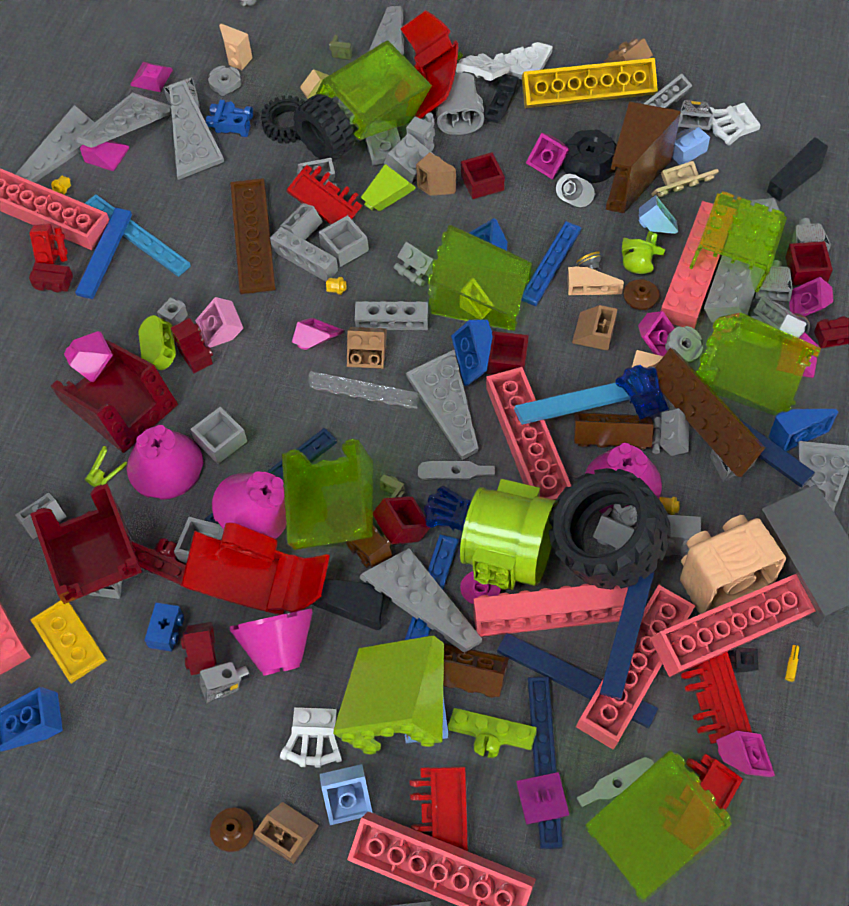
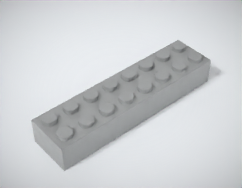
[704,198,780,322]

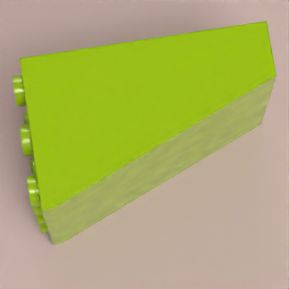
[333,635,444,755]

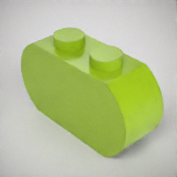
[138,315,176,370]

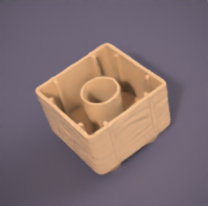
[680,515,786,614]

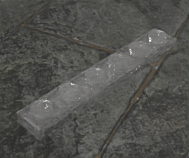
[308,371,419,409]

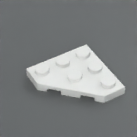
[494,42,553,80]

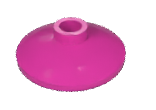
[460,571,501,604]

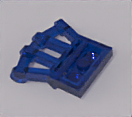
[615,365,669,420]
[424,486,471,532]

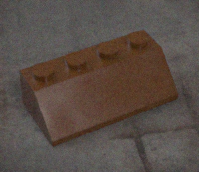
[574,412,653,449]
[443,643,509,698]

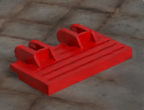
[286,165,362,224]
[681,652,752,744]
[658,754,743,854]
[410,766,468,851]

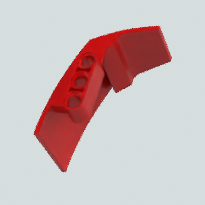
[394,10,458,119]
[181,523,330,615]

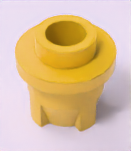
[51,175,71,195]
[326,277,346,295]
[659,497,680,515]

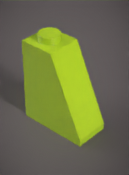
[361,164,416,211]

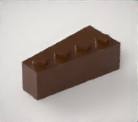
[322,499,393,568]

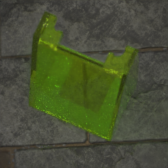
[316,40,432,140]
[428,225,532,331]
[695,312,821,416]
[282,439,373,550]
[585,750,732,903]

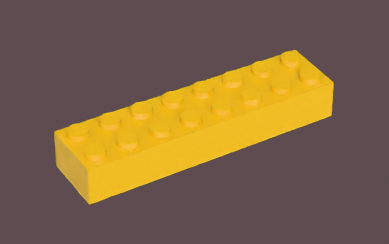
[522,58,658,108]

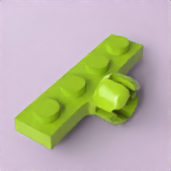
[448,708,537,758]

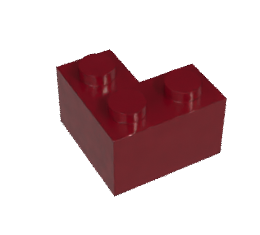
[170,318,213,374]
[181,622,217,675]

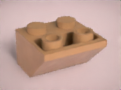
[604,38,653,63]
[416,152,456,195]
[572,305,617,351]
[347,327,387,369]
[254,802,319,864]

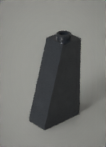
[767,137,828,202]
[311,579,385,630]

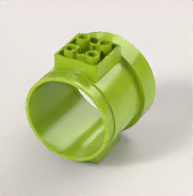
[460,479,558,590]

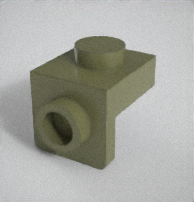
[329,35,352,60]
[380,474,406,498]

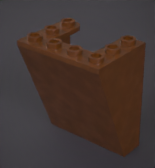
[606,101,681,213]

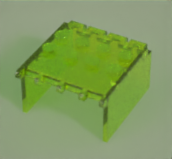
[689,191,787,292]

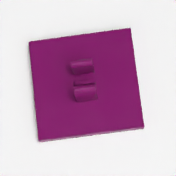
[516,772,569,825]

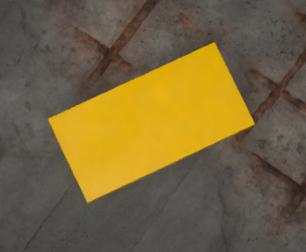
[30,600,107,684]

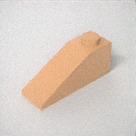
[567,266,624,295]

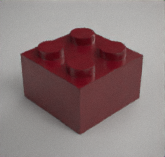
[461,152,505,199]
[785,241,833,285]
[487,331,529,375]
[372,496,431,544]

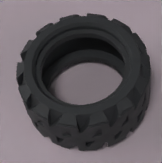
[549,468,671,590]

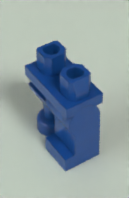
[206,99,253,137]

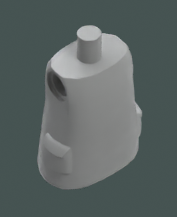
[436,72,484,135]

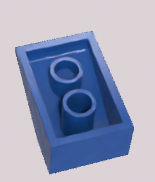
[451,320,493,386]
[768,409,838,452]
[0,687,63,752]

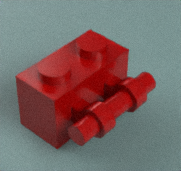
[29,224,68,264]

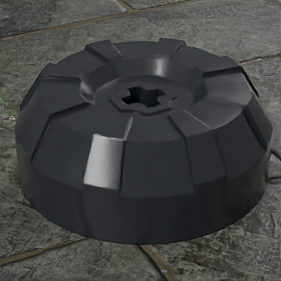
[561,129,617,184]

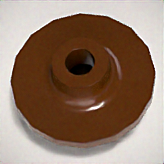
[623,279,659,310]
[210,807,254,853]

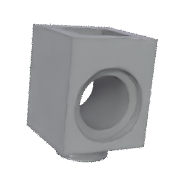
[157,297,188,327]

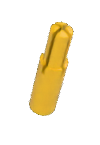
[785,645,800,682]

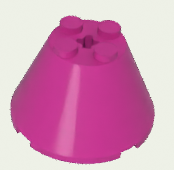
[127,425,203,500]
[585,443,662,514]
[212,471,288,539]
[230,609,313,676]

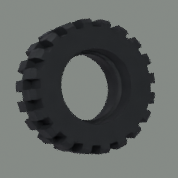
[293,94,355,162]

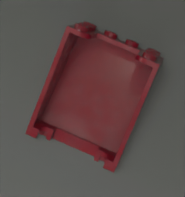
[50,339,178,453]
[30,483,142,604]

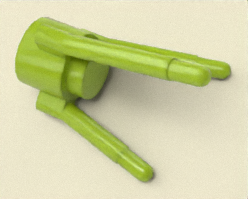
[85,446,127,487]

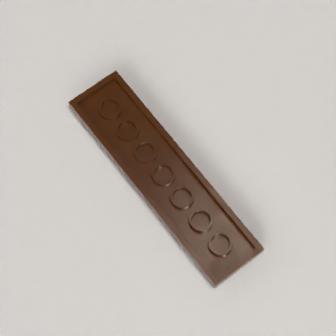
[230,178,276,295]
[649,348,765,477]

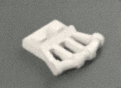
[456,54,510,81]
[710,103,760,146]
[280,707,342,768]

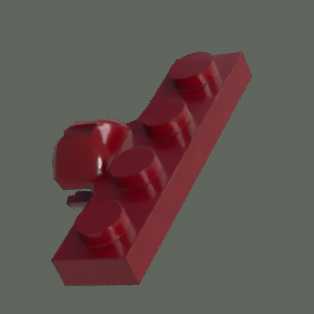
[132,538,190,590]

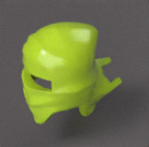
[622,231,665,274]

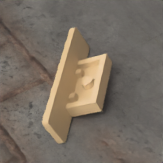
[651,161,719,197]

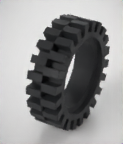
[261,95,305,144]

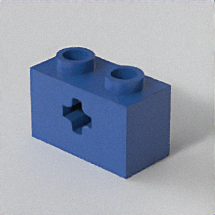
[144,603,184,652]

